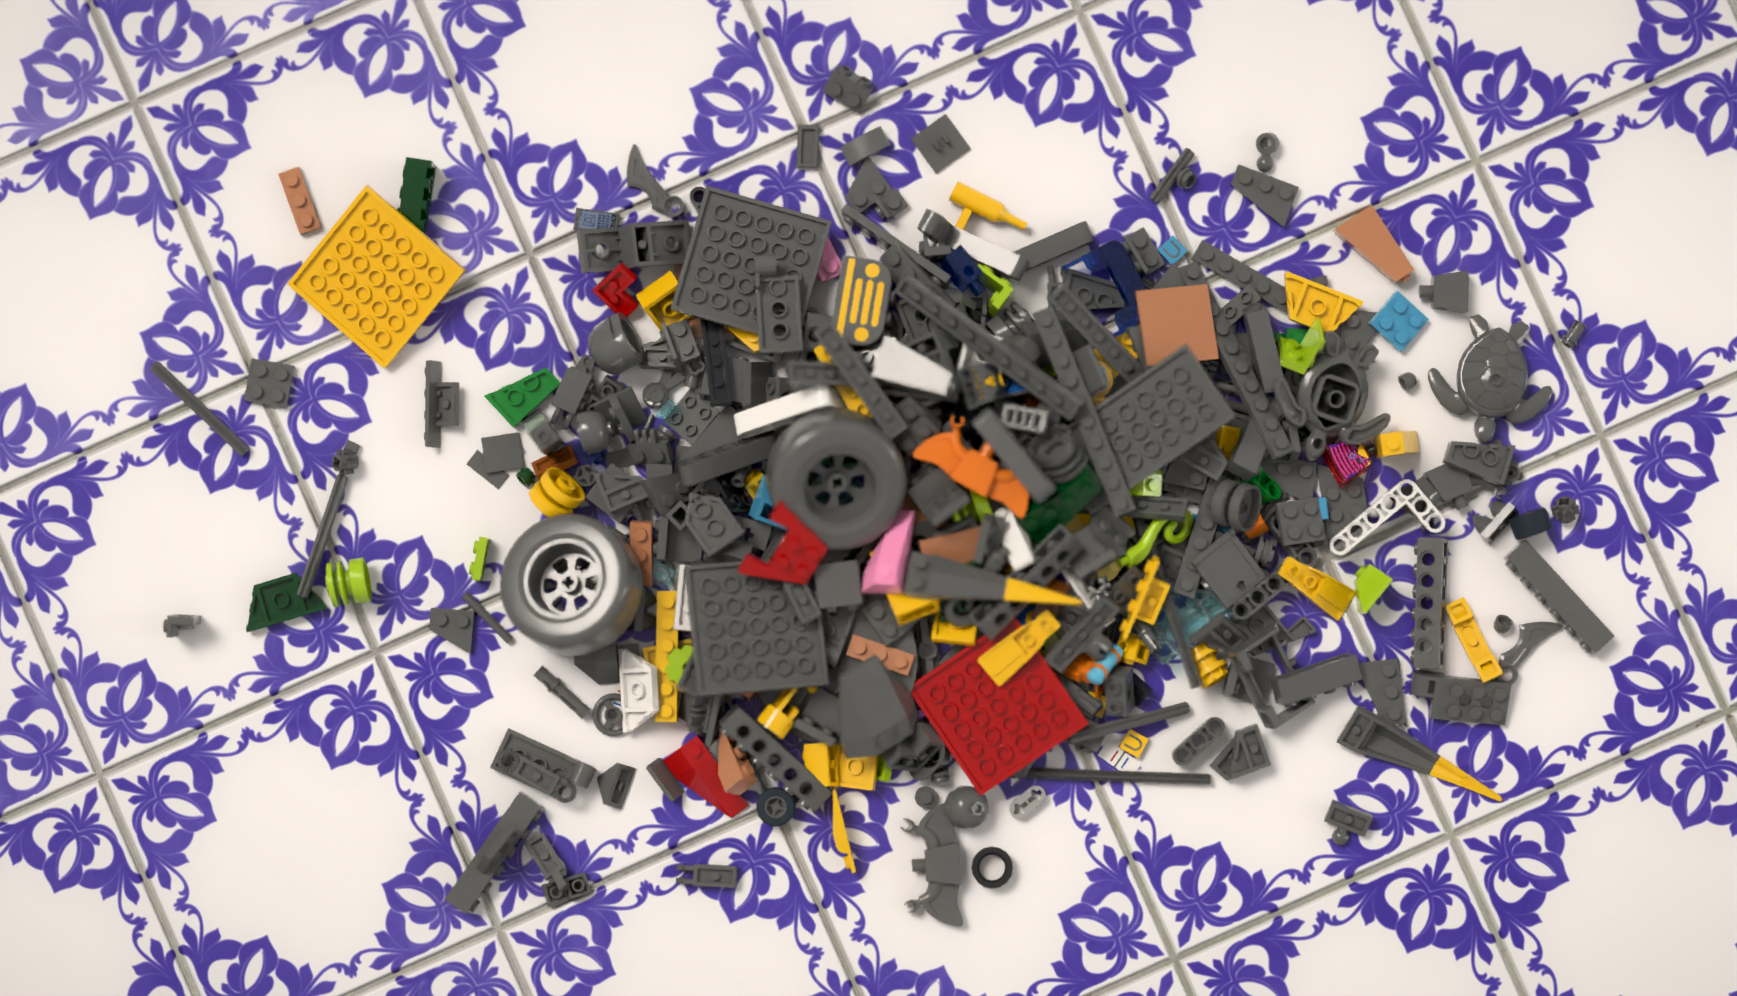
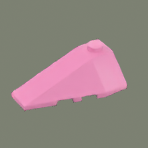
[861,510,916,593]

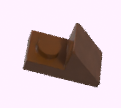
[1032,578,1071,619]

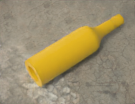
[949,181,1028,230]

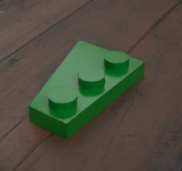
[484,368,560,428]

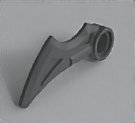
[627,144,685,218]
[1495,622,1563,684]

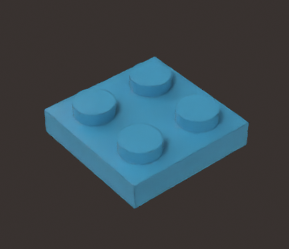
[1368,291,1429,352]

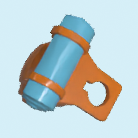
[1063,644,1123,699]

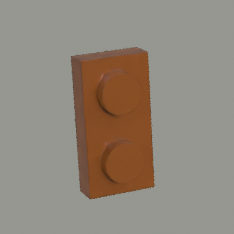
[531,445,578,481]

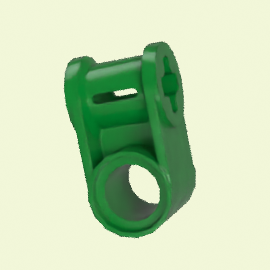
[1241,468,1281,505]

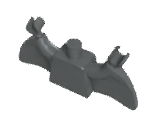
[1387,439,1507,534]
[900,803,963,927]

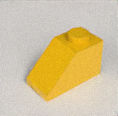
[802,743,839,787]

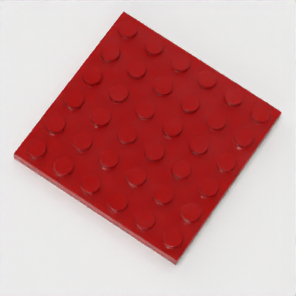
[911,616,1089,796]

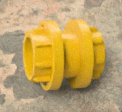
[1184,643,1228,688]

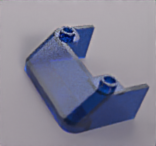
[1061,240,1147,337]

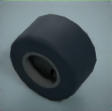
[1509,508,1552,540]
[756,787,795,827]

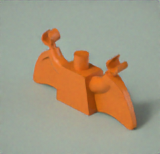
[913,416,1028,518]

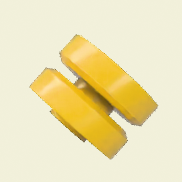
[529,467,585,517]

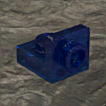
[573,441,606,466]

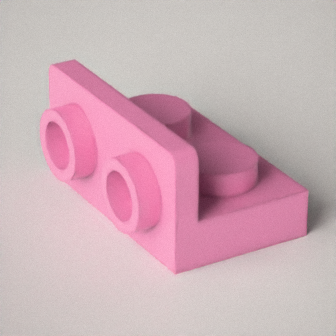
[816,237,842,284]

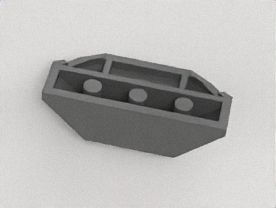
[574,640,620,684]

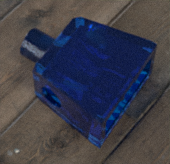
[940,245,986,297]

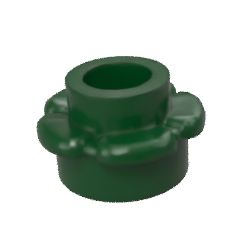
[516,468,536,487]

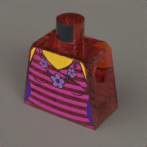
[1322,442,1377,489]

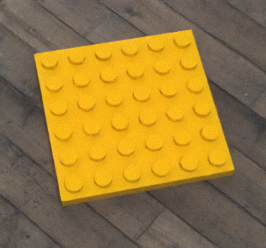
[287,185,466,369]

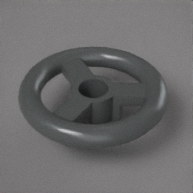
[592,693,625,737]

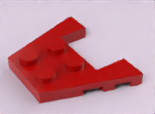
[738,500,827,584]

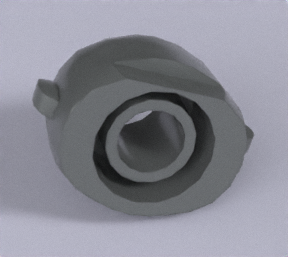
[588,312,644,375]

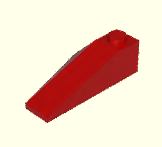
[663,735,749,818]

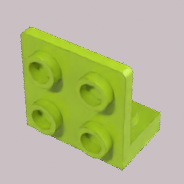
[971,264,1013,318]
[1277,318,1325,375]

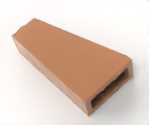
[1333,205,1414,284]

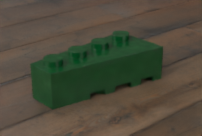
[397,157,437,235]

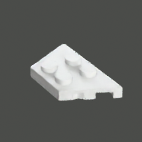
[618,649,659,733]

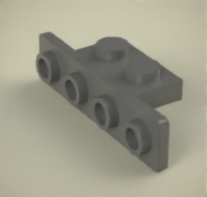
[424,360,459,448]
[1135,542,1213,597]

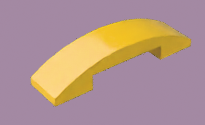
[1446,597,1503,683]

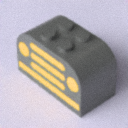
[832,255,896,351]

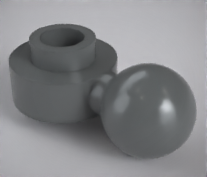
[1256,132,1279,172]

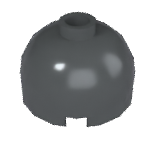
[577,410,615,455]
[944,786,989,829]

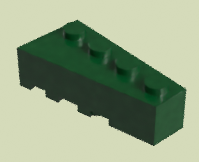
[1016,463,1101,545]

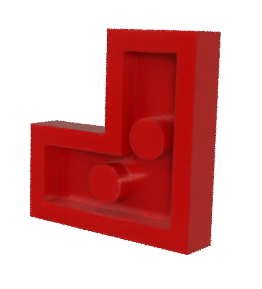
[592,262,639,317]

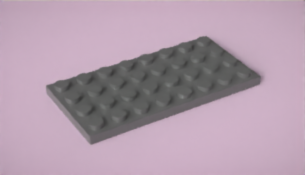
[1066,344,1237,515]

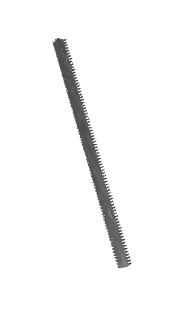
[1132,517,1203,689]
[1009,767,1211,785]

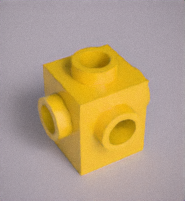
[1116,633,1150,665]

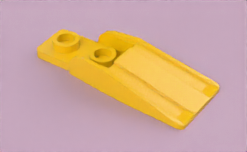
[1278,556,1355,621]
[978,610,1060,686]
[833,787,856,874]

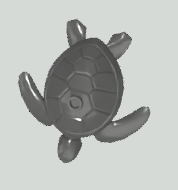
[1428,314,1553,444]
[1274,331,1391,461]

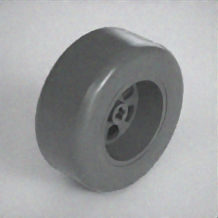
[766,408,907,551]
[500,514,643,656]

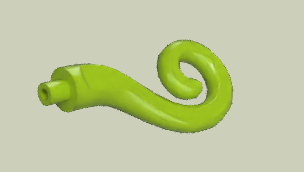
[1117,510,1193,568]

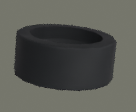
[971,846,1013,889]

